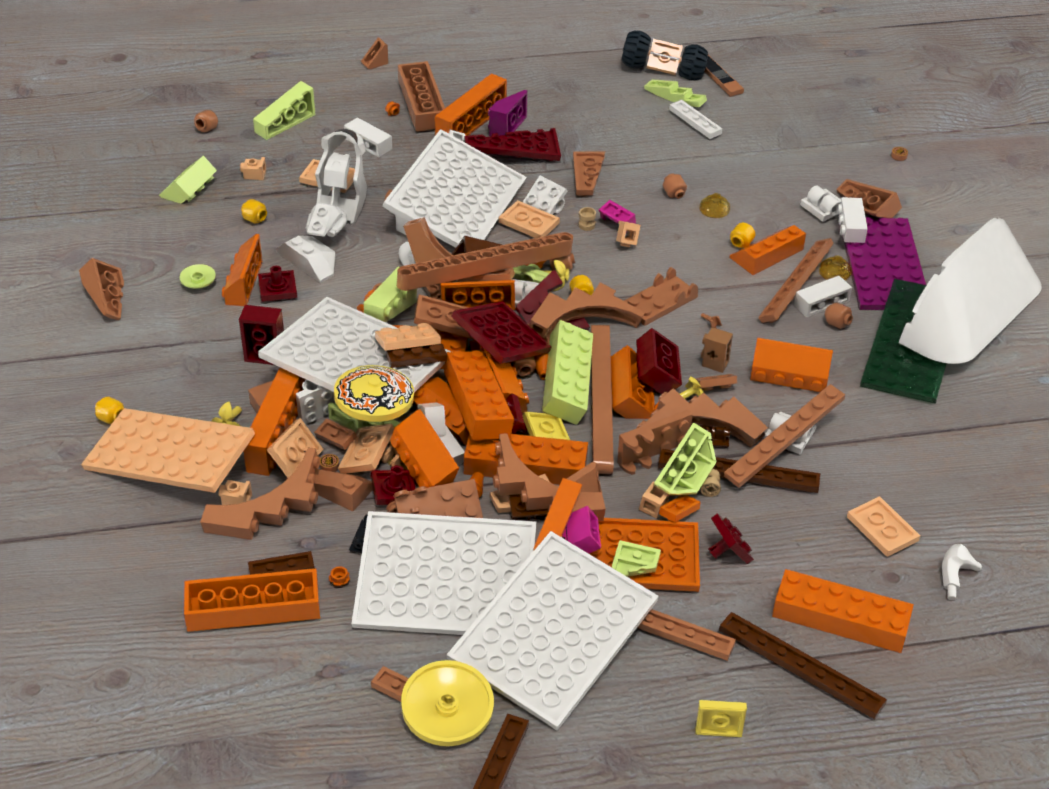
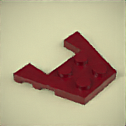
[515,270,590,331]

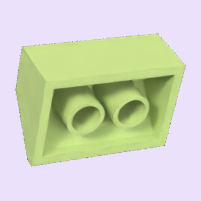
[159,155,217,204]

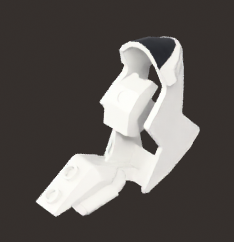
[305,129,367,237]

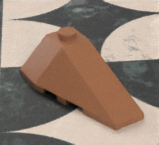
[836,179,902,218]
[79,258,124,320]
[287,469,373,511]

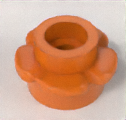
[385,101,400,116]
[329,566,350,586]

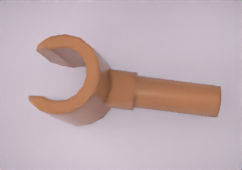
[701,313,722,329]

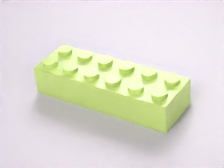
[542,320,593,425]

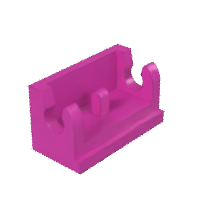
[598,200,636,233]

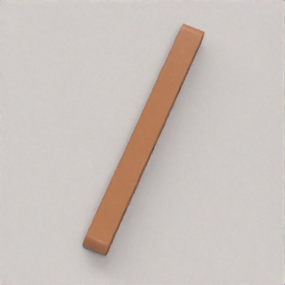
[396,232,573,291]
[591,325,614,474]

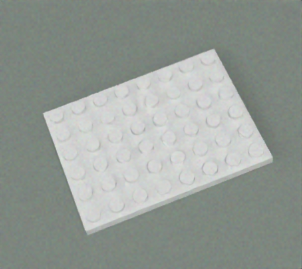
[382,129,526,248]
[258,297,451,392]
[351,511,536,635]
[447,531,659,731]

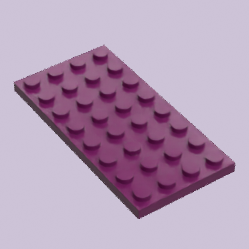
[840,217,926,311]

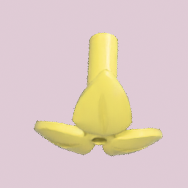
[541,260,570,291]
[680,376,703,399]
[212,402,242,426]

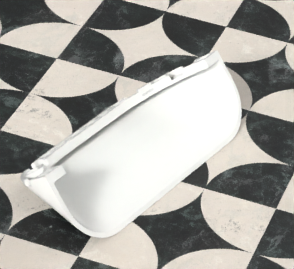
[899,218,1042,364]

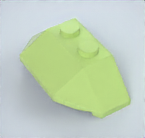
[653,423,716,495]

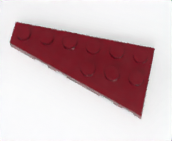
[463,128,561,161]

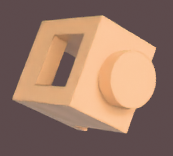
[240,157,266,180]
[616,221,641,247]
[218,480,252,505]
[639,481,670,519]

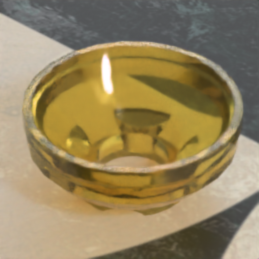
[699,193,730,218]
[819,255,851,280]

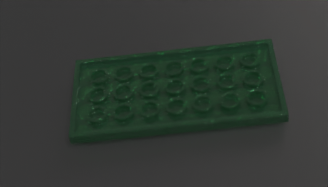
[860,279,947,404]

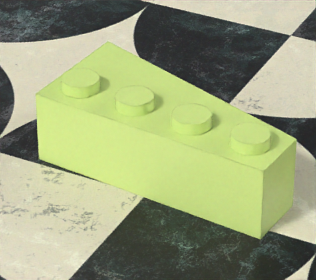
[253,81,315,140]
[364,267,417,323]

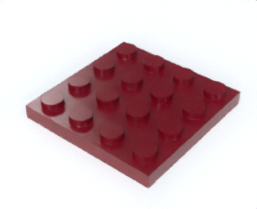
[451,301,552,364]

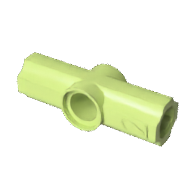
[513,264,553,291]

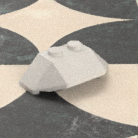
[275,236,335,283]

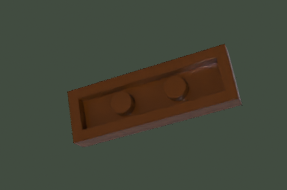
[386,343,447,368]
[248,551,315,575]

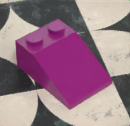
[488,90,528,136]

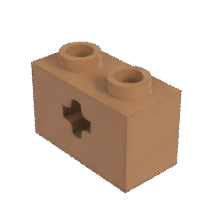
[701,327,733,373]

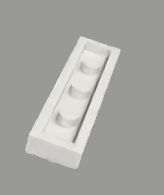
[669,100,722,139]

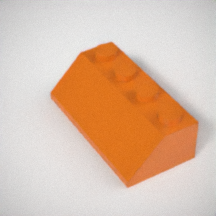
[729,225,806,275]
[222,234,263,306]
[441,280,515,310]
[750,338,833,392]
[480,345,529,414]
[611,345,655,419]
[412,377,469,446]
[390,409,459,488]

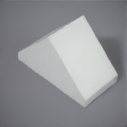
[417,402,446,437]

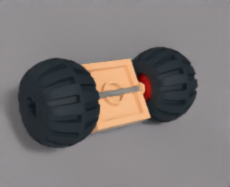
[621,30,708,80]

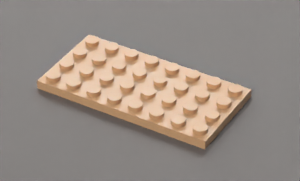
[81,408,255,493]

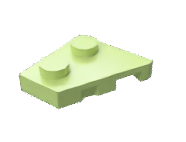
[611,540,661,577]

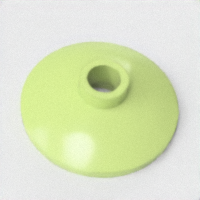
[180,264,216,289]

